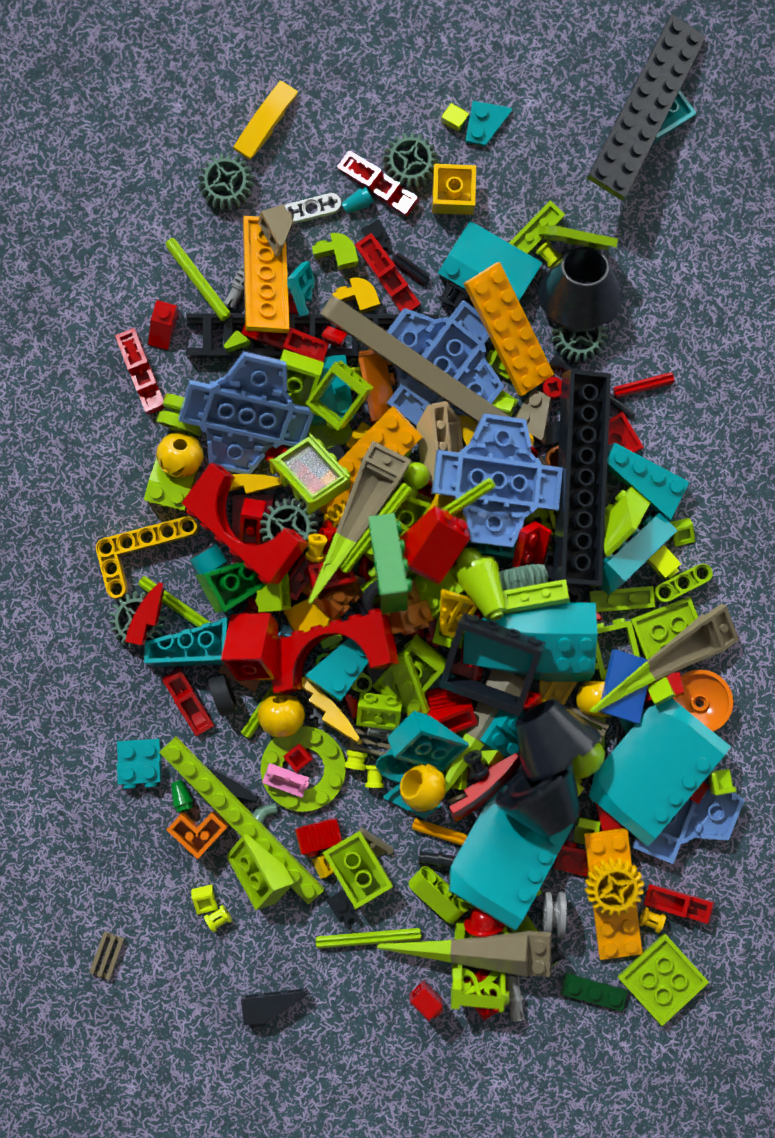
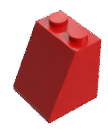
[400,505,470,585]
[221,612,278,681]

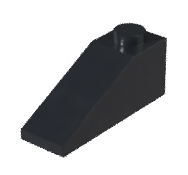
[241,988,307,1028]

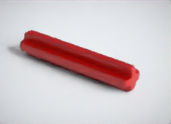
[613,372,675,398]

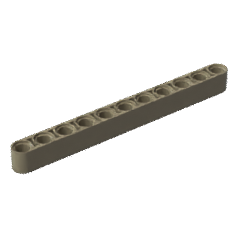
[320,296,510,423]

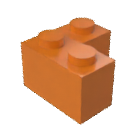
[166,811,229,859]

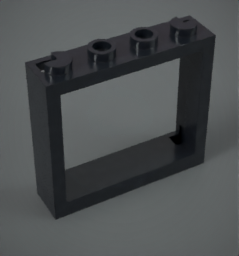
[439,613,546,717]

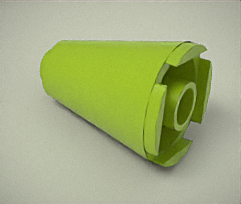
[456,558,506,621]

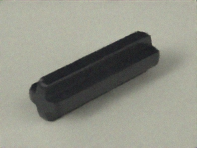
[392,253,430,285]

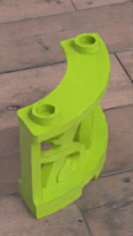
[451,919,511,1012]

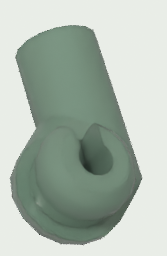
[253,803,278,825]

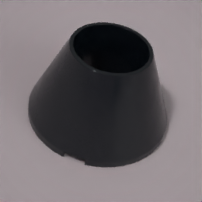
[538,247,623,332]
[515,699,600,781]
[495,760,580,837]

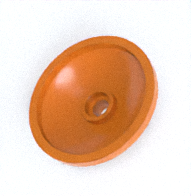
[673,670,733,731]

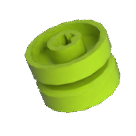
[156,393,202,438]

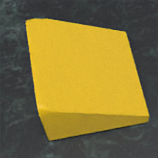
[312,854,334,879]

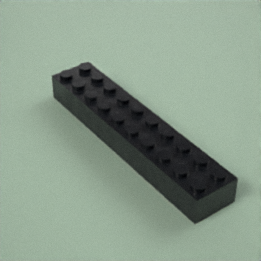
[553,369,611,588]

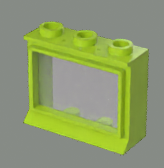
[269,434,351,515]

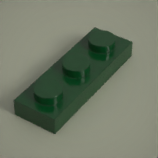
[560,972,628,1012]

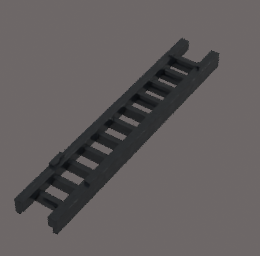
[186,313,439,359]

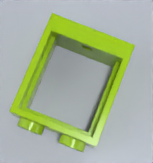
[306,361,374,430]
[596,618,640,680]

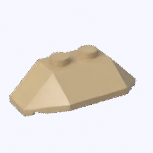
[417,402,463,484]

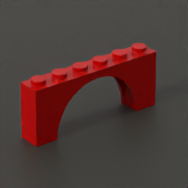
[182,462,309,584]
[272,609,399,694]

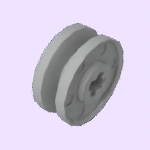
[542,891,566,938]

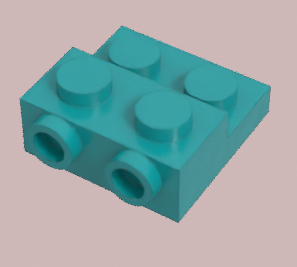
[480,709,523,758]
[116,738,162,788]

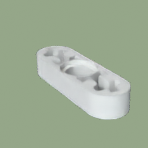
[285,193,341,224]

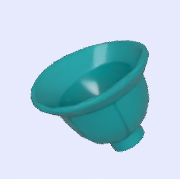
[376,748,418,782]

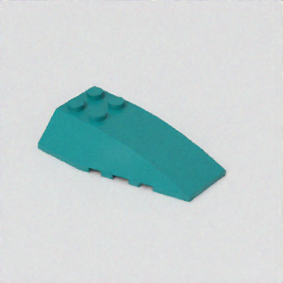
[463,603,597,682]

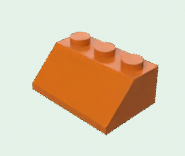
[359,350,396,421]

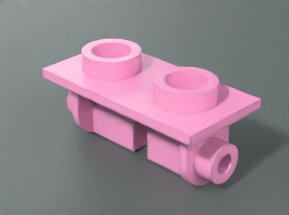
[262,763,309,798]

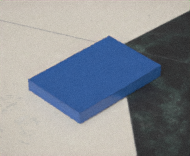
[598,649,648,724]

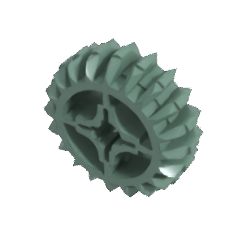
[382,132,439,190]
[198,153,254,210]
[551,323,608,363]
[260,499,318,554]
[499,564,549,591]
[109,591,167,649]

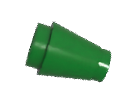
[171,780,194,813]

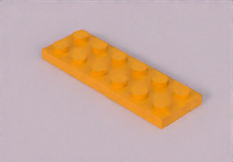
[243,216,289,333]
[463,262,554,396]
[319,406,423,515]
[584,828,642,960]

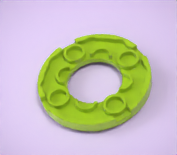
[261,726,346,812]

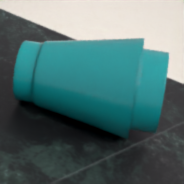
[342,187,374,214]

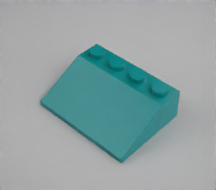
[438,221,542,302]

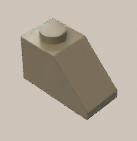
[258,204,293,257]

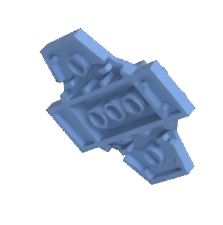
[387,300,504,426]
[178,352,314,474]
[432,413,563,548]
[632,768,744,864]

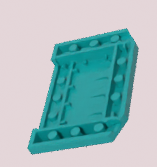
[589,698,731,846]
[449,784,574,931]

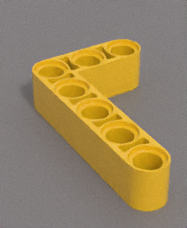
[96,516,199,599]

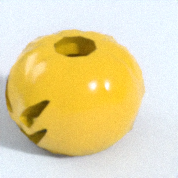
[156,432,204,478]
[576,681,612,718]
[258,694,305,737]
[400,764,446,812]

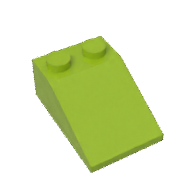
[280,349,324,407]
[144,458,199,512]
[604,486,650,557]
[372,634,447,714]
[323,831,393,909]
[226,834,294,911]

